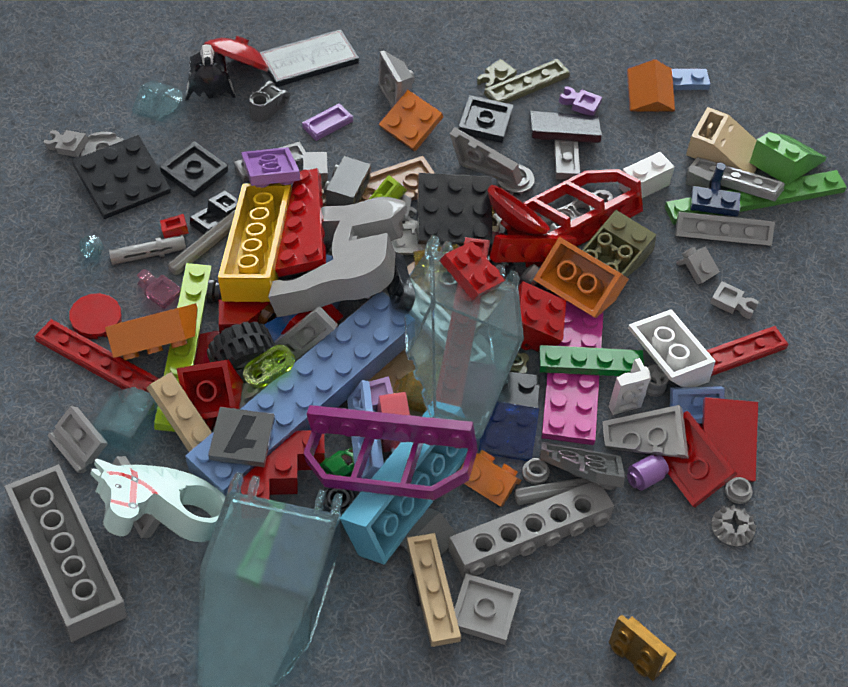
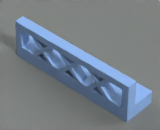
[347,380,384,479]

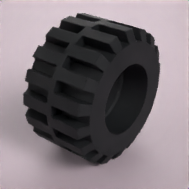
[207,322,280,384]

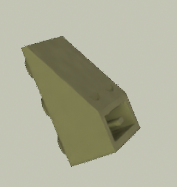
[582,210,656,277]

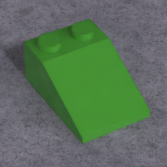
[749,132,827,185]

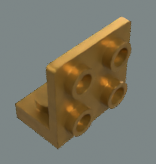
[608,615,677,681]

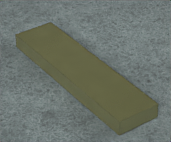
[484,59,570,103]

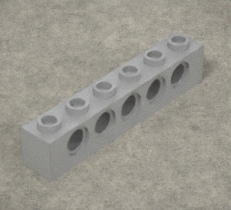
[448,482,614,578]

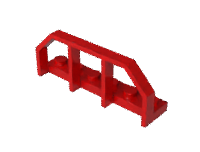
[507,169,643,268]

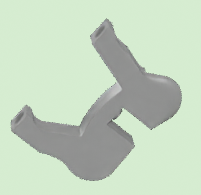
[268,197,407,317]

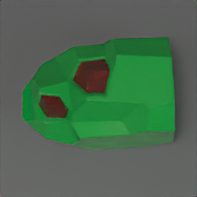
[320,448,355,477]

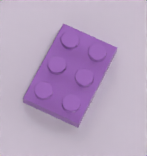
[241,147,300,187]

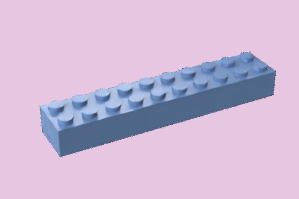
[185,292,418,503]

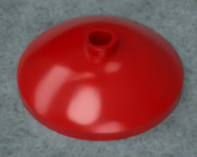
[204,35,269,72]
[488,185,550,235]

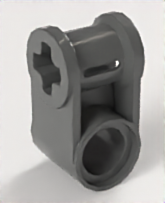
[249,81,290,122]

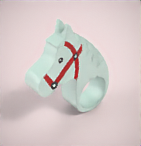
[91,459,229,542]

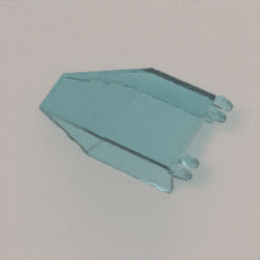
[405,235,524,439]
[197,472,343,687]

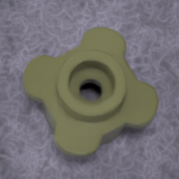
[502,351,529,374]

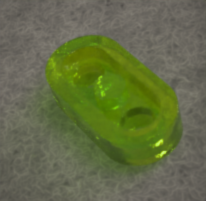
[243,345,295,388]

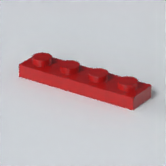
[489,235,577,262]

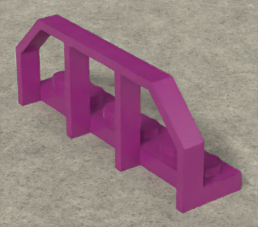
[304,405,478,500]

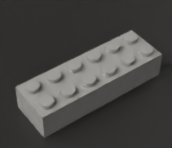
[4,464,127,642]

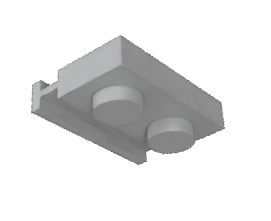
[47,406,108,473]

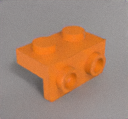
[460,450,522,507]

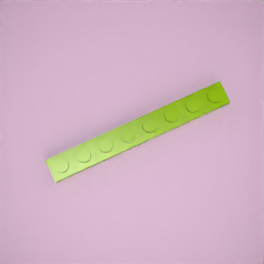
[154,263,211,432]

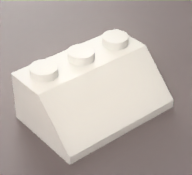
[628,309,715,387]

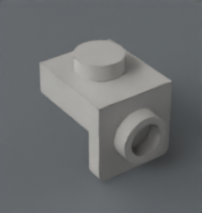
[676,246,720,284]

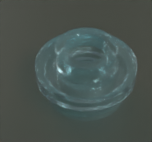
[79,235,103,260]

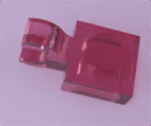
[137,269,181,309]

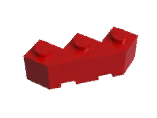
[241,430,325,520]

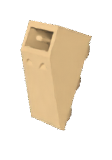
[686,107,757,174]

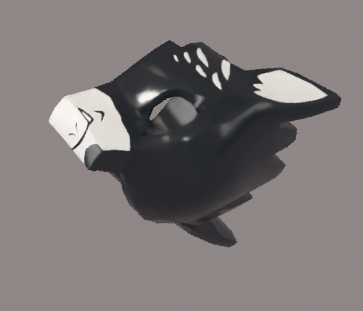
[185,45,236,100]

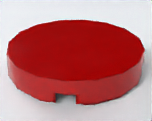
[69,293,122,340]

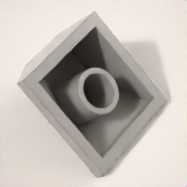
[378,51,415,108]

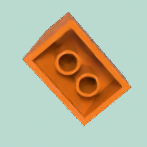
[533,237,629,318]
[105,303,197,360]

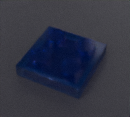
[478,400,540,461]

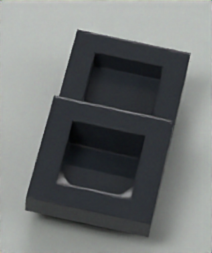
[189,191,238,234]

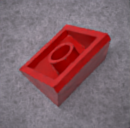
[176,360,243,419]

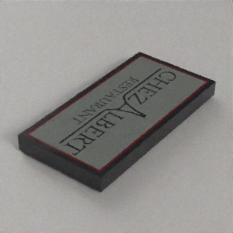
[260,29,359,87]

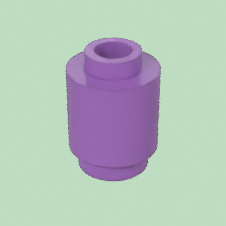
[627,455,669,491]

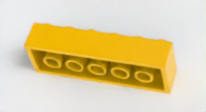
[218,183,292,302]

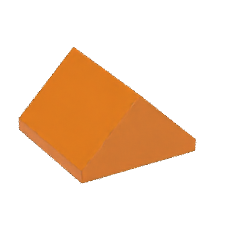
[627,59,675,112]

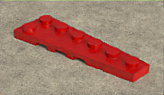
[275,168,326,277]

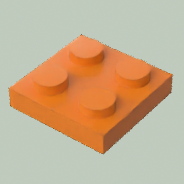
[379,90,444,151]

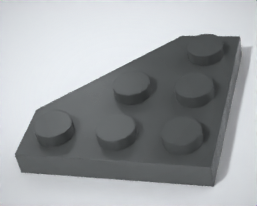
[540,442,625,490]

